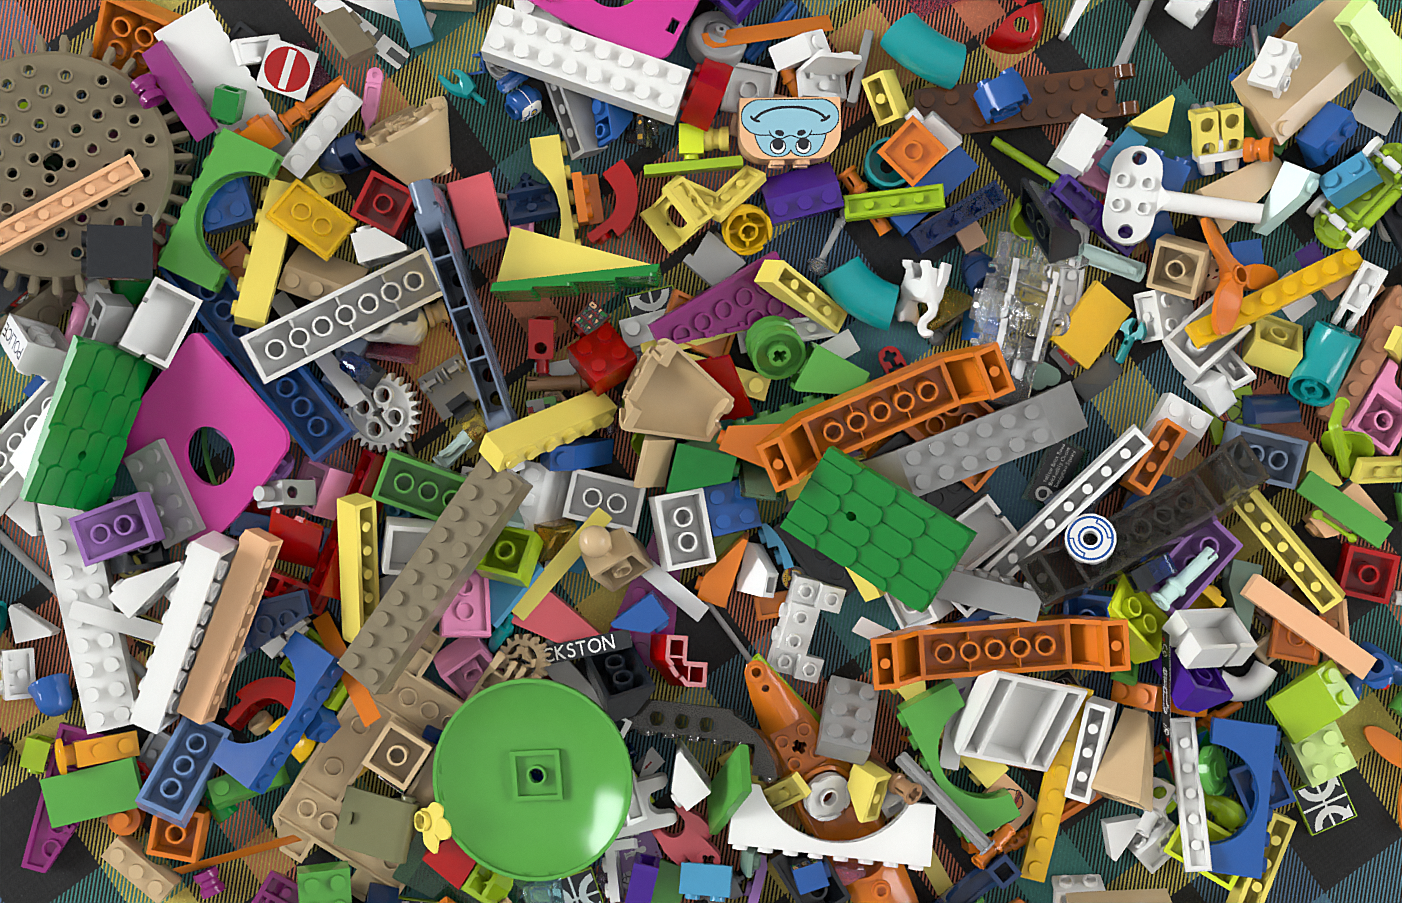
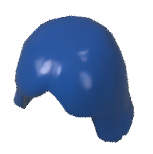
[28,673,73,717]

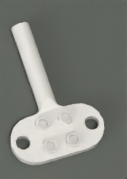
[1102,146,1264,246]

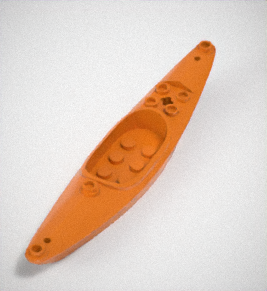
[744,660,919,903]

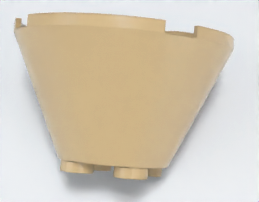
[355,96,452,186]

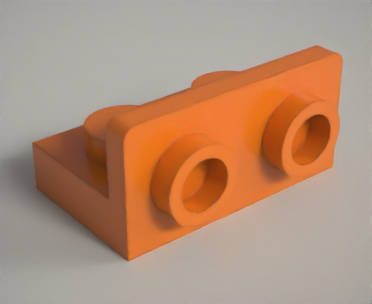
[571,172,604,226]

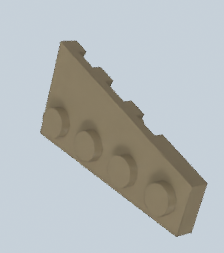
[0,279,85,335]

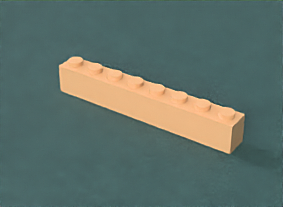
[176,527,283,725]

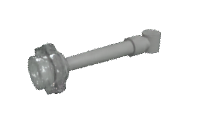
[807,208,846,276]

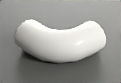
[1219,661,1278,702]

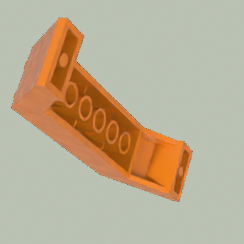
[756,342,1016,493]
[870,614,1131,690]

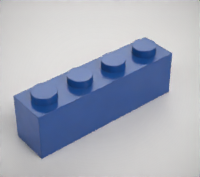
[886,145,979,237]

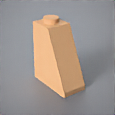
[1302,480,1387,538]

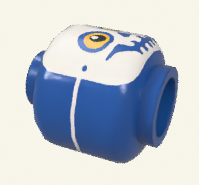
[504,85,542,122]

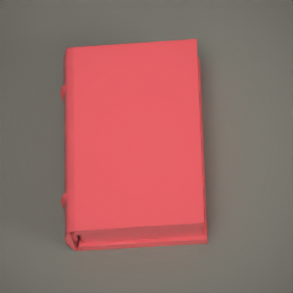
[445,172,509,249]

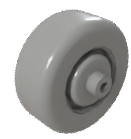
[686,11,747,67]

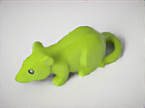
[1203,789,1248,833]

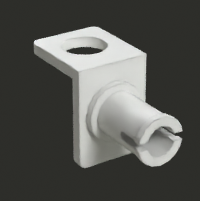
[1134,777,1176,838]

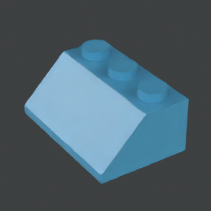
[489,561,544,628]

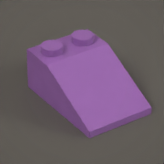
[68,492,166,567]

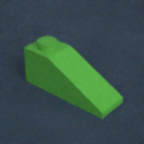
[206,764,291,810]

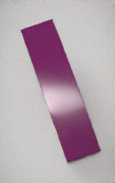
[142,40,219,142]

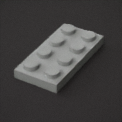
[123,438,207,549]

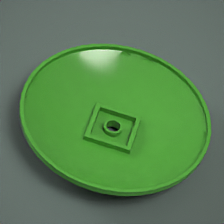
[432,678,633,881]

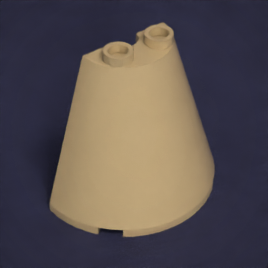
[619,338,735,442]

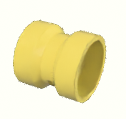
[704,126,729,152]

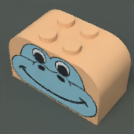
[737,97,841,169]

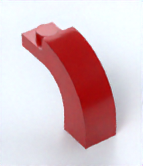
[586,159,639,246]
[224,677,296,731]

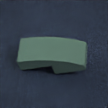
[740,846,761,878]

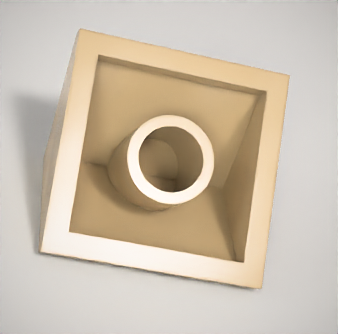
[633,434,675,488]

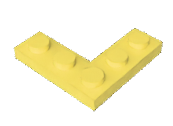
[662,165,766,223]
[1350,448,1402,484]
[717,746,812,812]

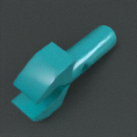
[1115,318,1147,364]

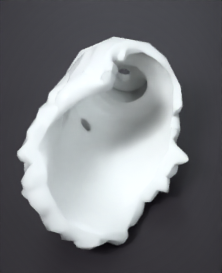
[360,308,429,346]

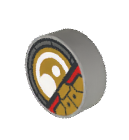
[781,565,806,589]

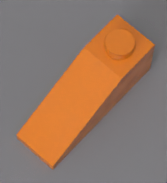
[694,532,749,608]

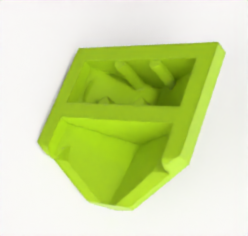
[461,862,514,903]

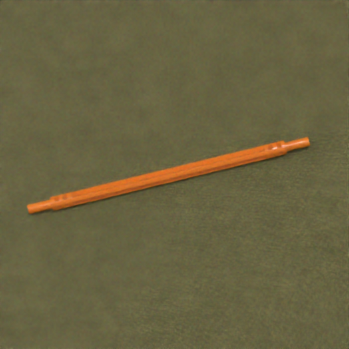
[1003,701,1244,854]

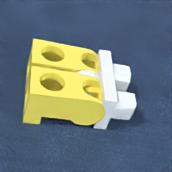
[1188,102,1244,176]

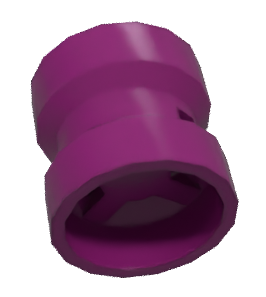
[130,74,165,109]
[193,865,226,899]

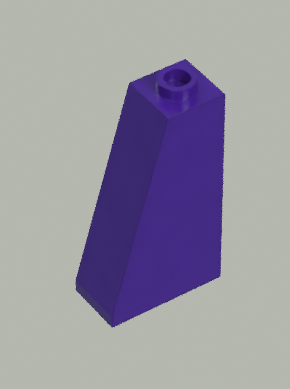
[624,852,660,903]

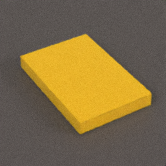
[265,178,358,261]
[1050,280,1132,370]

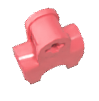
[651,804,721,867]

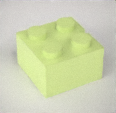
[1281,721,1358,788]

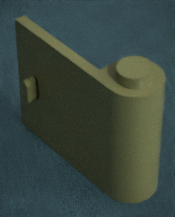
[333,785,420,864]

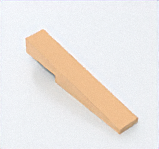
[1240,573,1377,680]

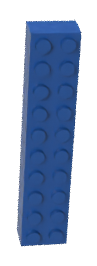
[158,240,359,463]

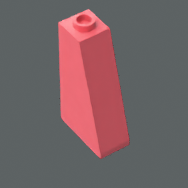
[511,589,603,643]

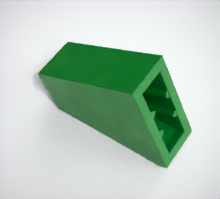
[666,443,740,493]

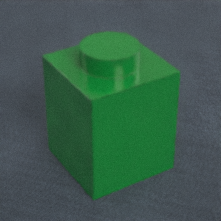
[210,84,247,125]

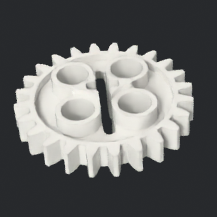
[343,373,422,452]

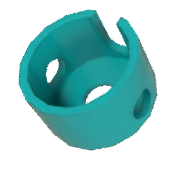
[863,137,906,190]

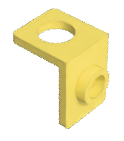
[304,171,346,198]

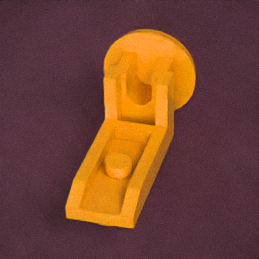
[55,730,140,775]

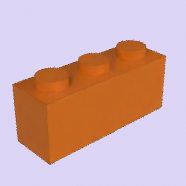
[1119,418,1188,497]

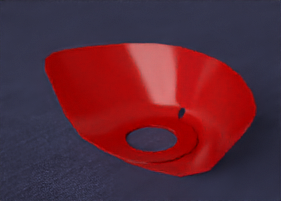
[985,2,1045,54]

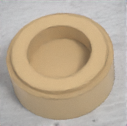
[248,710,273,736]

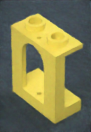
[639,176,714,253]

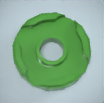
[1198,745,1228,796]

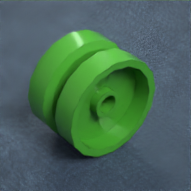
[745,315,806,380]

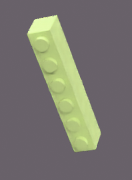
[1333,0,1402,112]

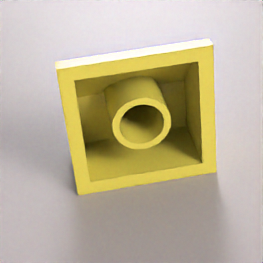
[1242,315,1303,378]

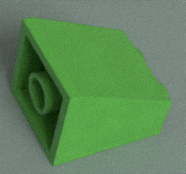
[787,341,870,394]

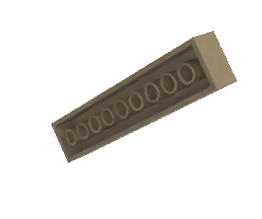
[337,456,533,695]

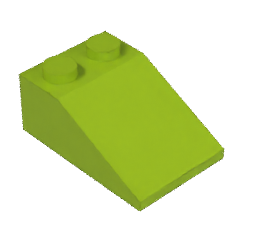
[1266,659,1359,745]

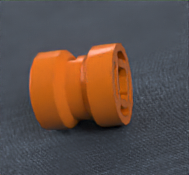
[1243,137,1274,162]

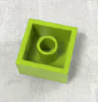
[475,526,544,588]

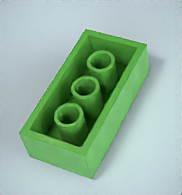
[371,448,468,521]
[297,861,352,903]

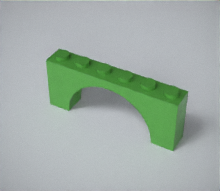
[157,127,284,293]
[896,678,1021,843]

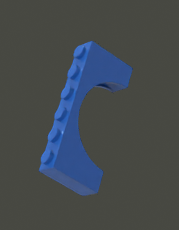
[210,630,344,794]
[1208,716,1280,879]

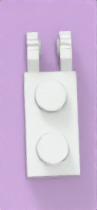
[1331,260,1388,332]

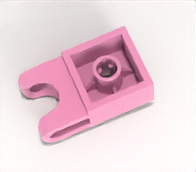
[1342,358,1402,456]

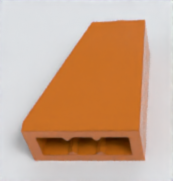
[716,424,782,468]

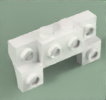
[767,573,846,683]

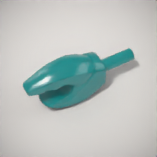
[438,69,487,106]
[488,614,514,654]

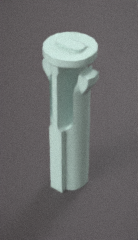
[1076,242,1146,282]
[432,413,488,468]

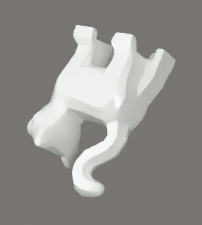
[894,260,952,338]

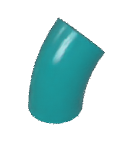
[880,12,966,90]
[818,256,899,331]
[1288,320,1362,407]

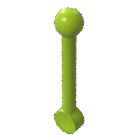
[1311,510,1358,543]

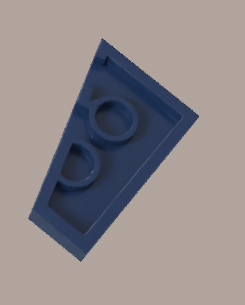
[244,589,313,655]

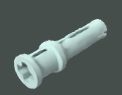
[1151,546,1218,611]

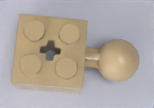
[579,525,654,593]

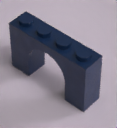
[931,850,1022,903]

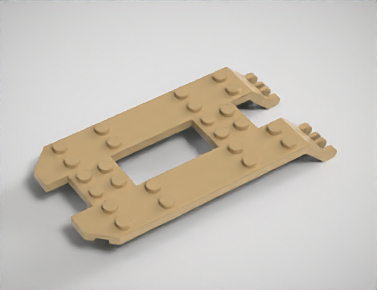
[272,629,541,902]

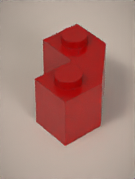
[650,634,708,688]

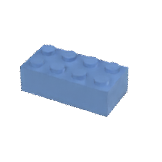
[135,716,234,829]

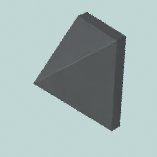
[1071,352,1124,402]

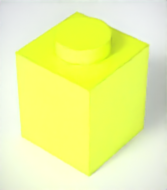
[679,123,704,161]

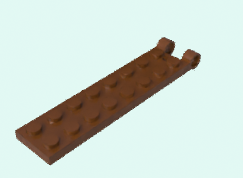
[913,63,1140,135]

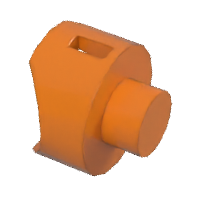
[107,808,146,836]

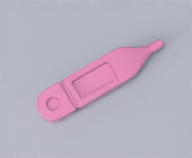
[361,67,384,135]

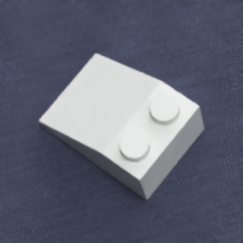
[108,560,186,618]

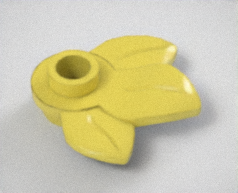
[414,802,452,854]

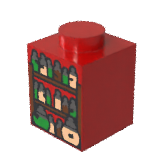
[572,299,611,338]

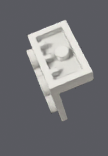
[1133,290,1194,343]

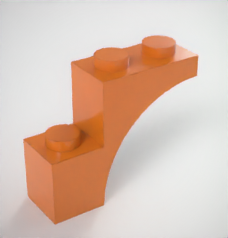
[1110,680,1208,717]

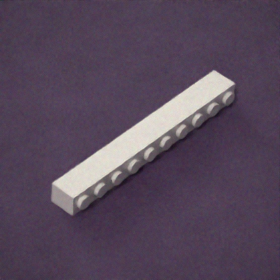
[950,424,1154,618]

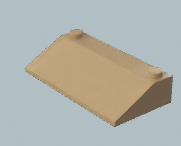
[1231,0,1368,146]

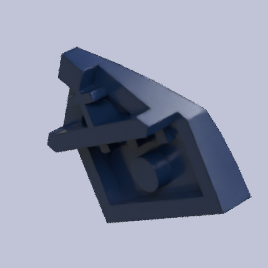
[505,172,559,226]

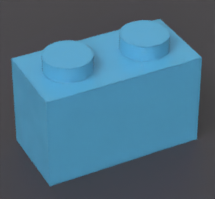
[1319,151,1383,209]
[679,861,733,902]

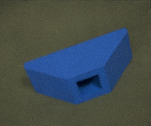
[591,97,633,148]

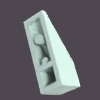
[1252,161,1321,236]

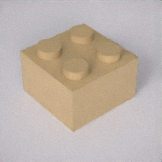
[1146,233,1213,300]
[361,718,436,791]

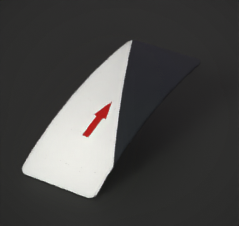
[632,747,665,777]

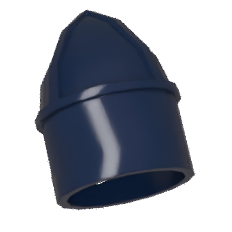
[318,130,373,175]
[961,250,1006,301]

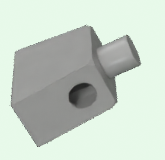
[253,479,317,511]

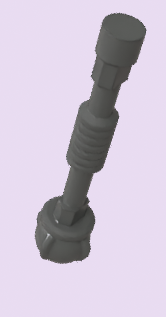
[929,299,982,346]

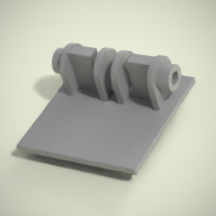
[417,353,479,421]

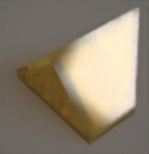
[922,285,980,331]
[534,518,577,563]

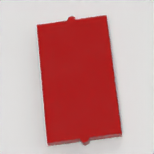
[695,354,754,421]

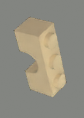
[101,835,183,903]

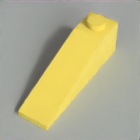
[754,260,848,334]

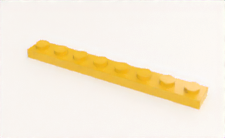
[1185,248,1364,349]
[1019,683,1094,883]

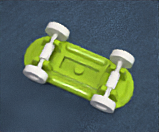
[1306,136,1402,251]

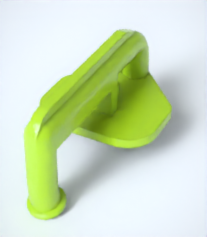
[1321,397,1375,479]

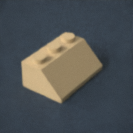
[277,244,370,302]

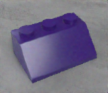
[760,161,844,228]
[1150,645,1234,713]

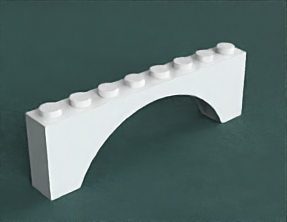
[728,783,936,871]

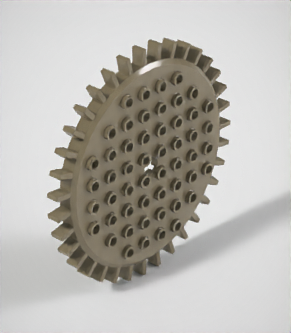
[0,35,194,298]

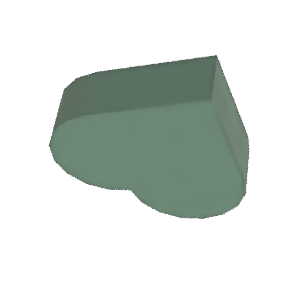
[1028,359,1061,390]

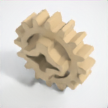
[498,633,551,679]

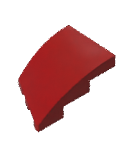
[269,506,325,569]

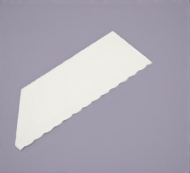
[153,2,293,157]

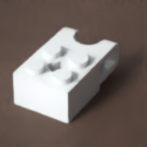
[616,772,678,839]

